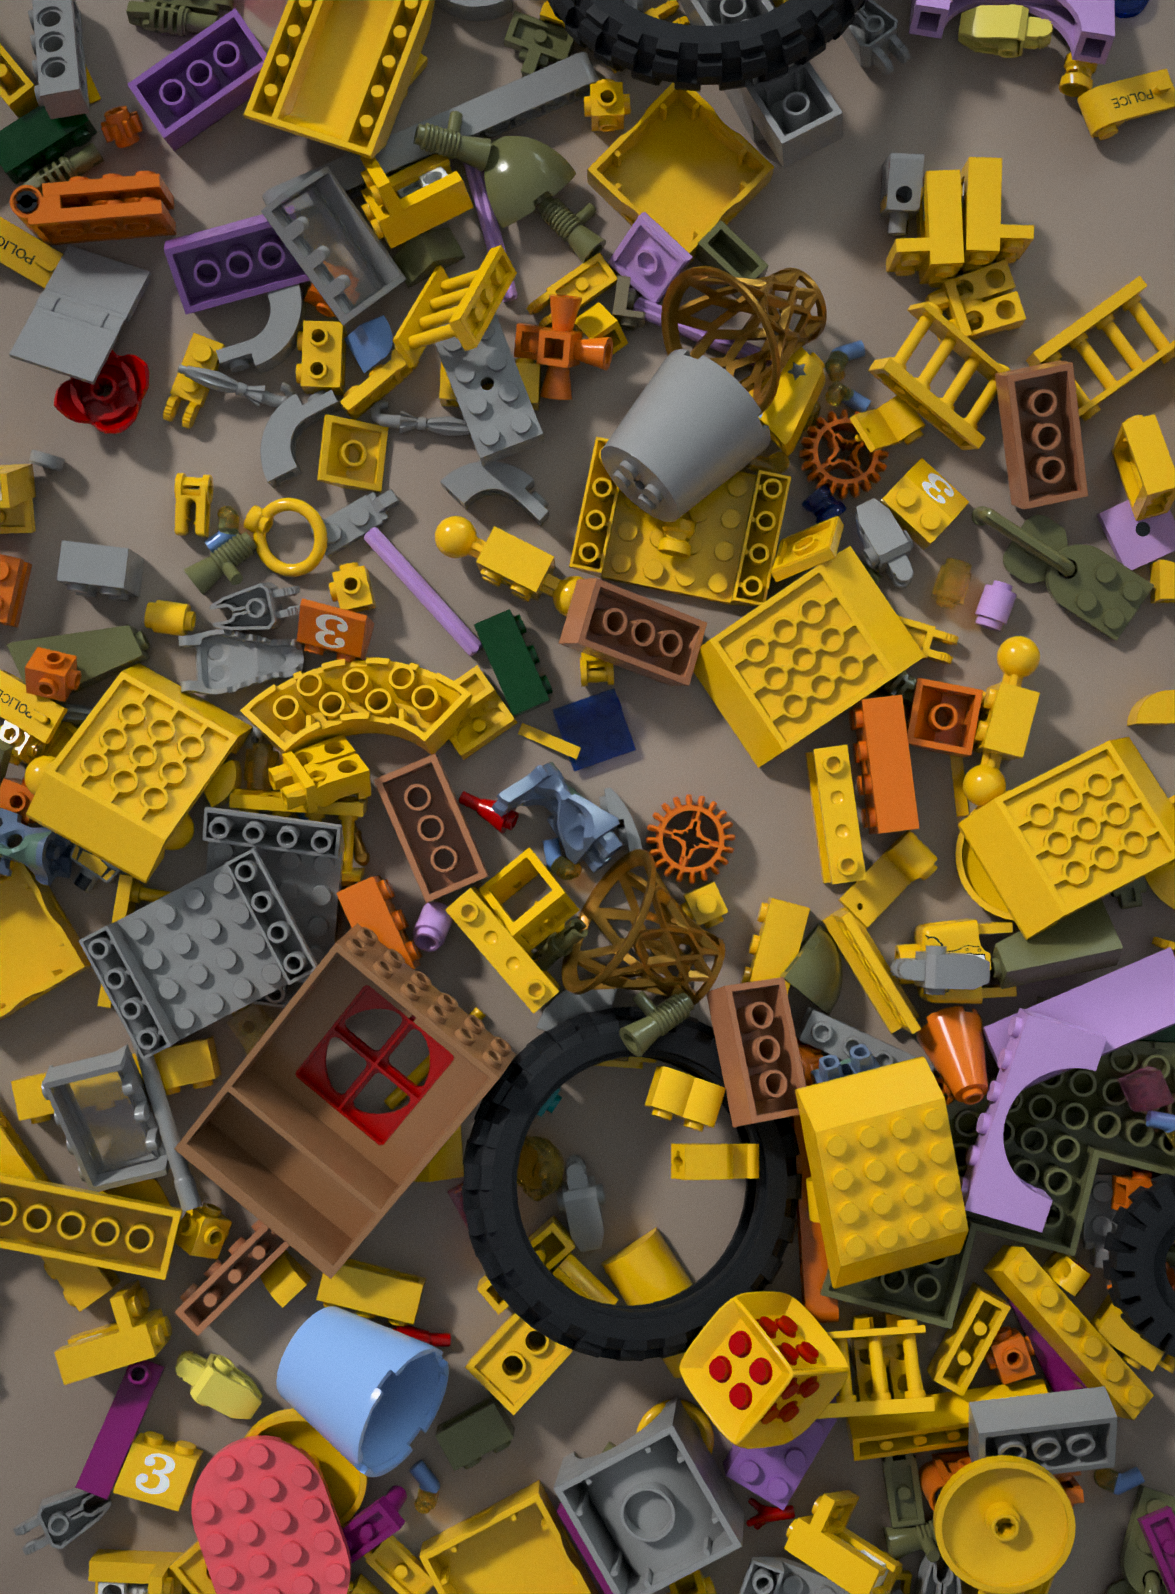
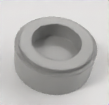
[29,450,65,471]

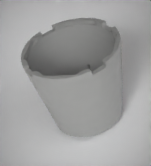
[601,349,771,522]

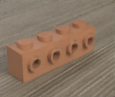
[175,1219,290,1336]

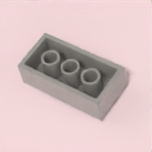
[434,313,544,466]
[968,1386,1118,1474]

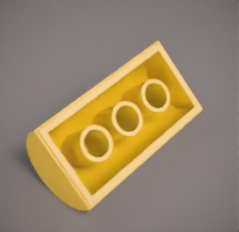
[601,1227,693,1378]

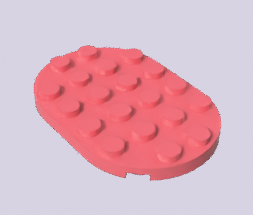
[191,1435,351,1594]

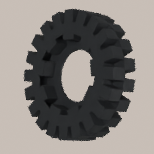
[1103,1173,1175,1357]

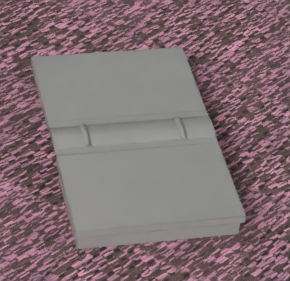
[9,245,151,385]

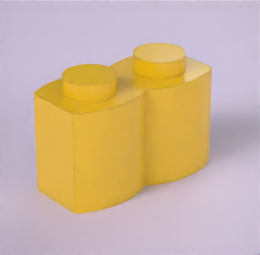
[644,1066,726,1132]

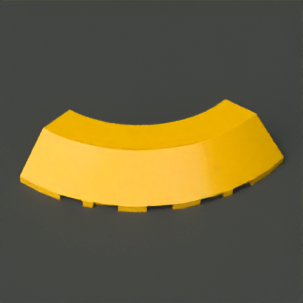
[240,657,473,755]

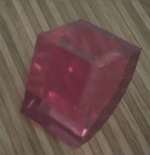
[1118,1066,1174,1112]

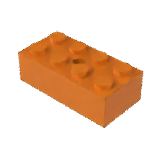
[849,694,919,834]

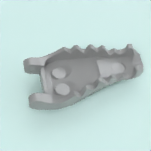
[178,629,304,695]

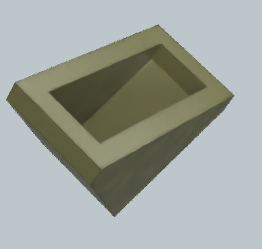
[392,227,465,289]

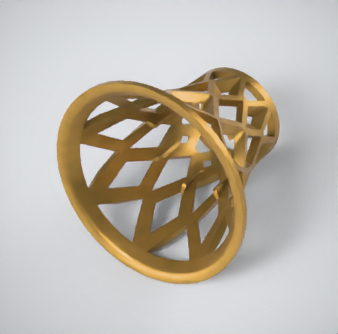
[661,266,827,416]
[562,849,725,1005]

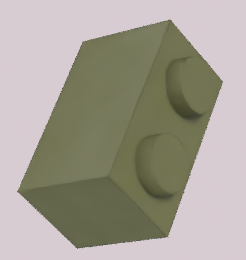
[695,220,769,298]
[435,1395,515,1471]

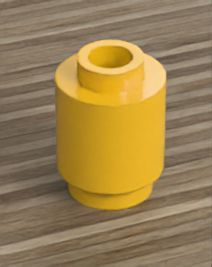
[144,600,196,636]

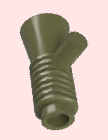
[414,111,491,172]
[537,196,606,264]
[183,531,257,596]
[619,991,694,1057]
[883,1519,940,1562]

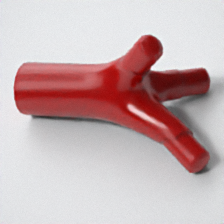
[746,1498,795,1530]

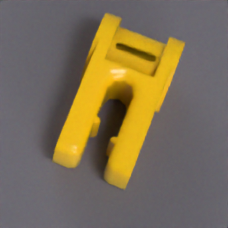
[174,473,214,537]
[580,652,614,687]

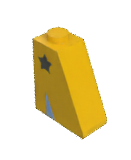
[749,347,826,457]

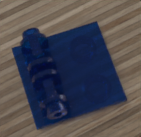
[553,688,636,772]

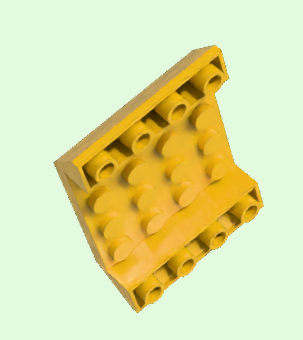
[569,437,791,607]
[693,546,925,768]
[26,663,253,884]
[958,737,1175,940]

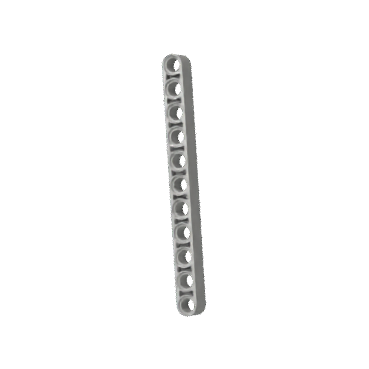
[262,52,599,219]

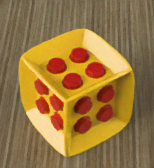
[679,1291,850,1449]

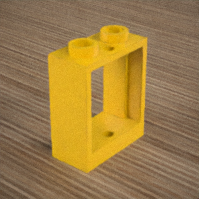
[1111,414,1175,521]
[478,847,580,953]

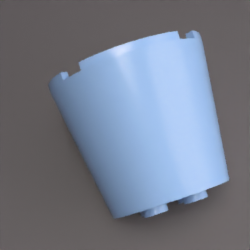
[276,1306,449,1477]

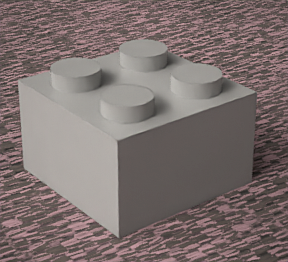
[57,540,144,601]

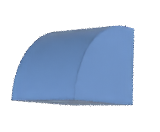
[344,315,393,374]

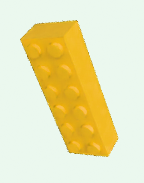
[0,1172,183,1280]

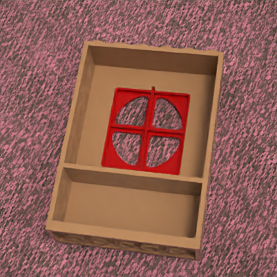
[174,923,516,1279]

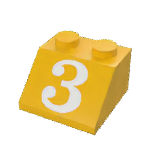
[880,458,969,550]
[113,1431,204,1512]

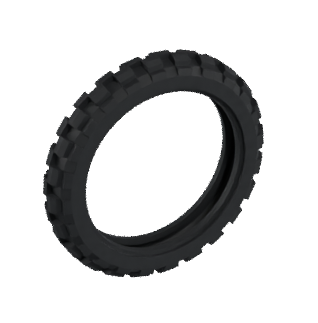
[548,0,866,92]
[462,1006,802,1361]

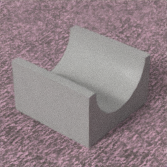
[553,1396,745,1594]

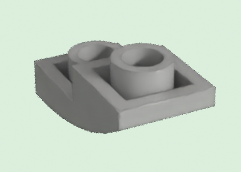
[599,787,642,852]

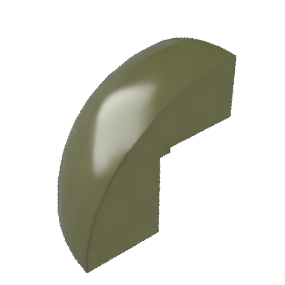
[484,136,576,229]
[781,923,843,1015]

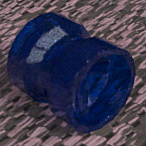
[801,483,847,524]

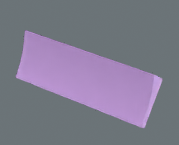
[983,947,1175,1090]

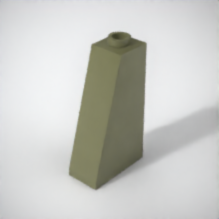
[7,625,150,702]
[990,899,1123,989]

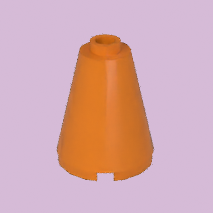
[916,1006,988,1105]

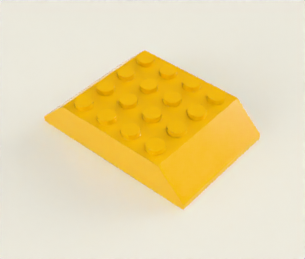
[243,0,435,159]
[795,1056,969,1289]

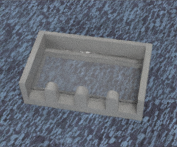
[261,166,406,325]
[41,1044,170,1192]

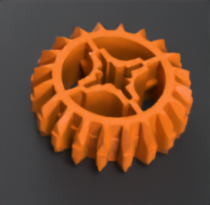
[799,409,889,500]
[646,794,735,884]

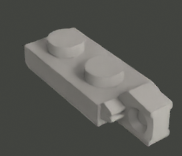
[310,489,400,558]
[1080,1173,1117,1268]

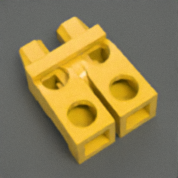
[925,259,1026,344]
[268,735,372,814]
[850,1312,923,1402]

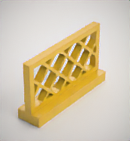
[821,907,921,1034]

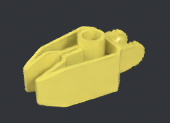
[958,4,1053,58]
[175,1350,263,1419]

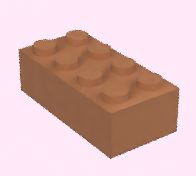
[995,360,1088,510]
[559,578,707,686]
[374,754,490,903]
[706,977,806,1127]

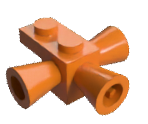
[514,294,613,400]

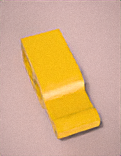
[671,1143,759,1180]

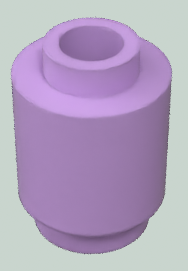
[975,580,1017,632]
[413,902,453,952]

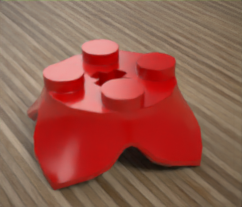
[54,350,150,434]

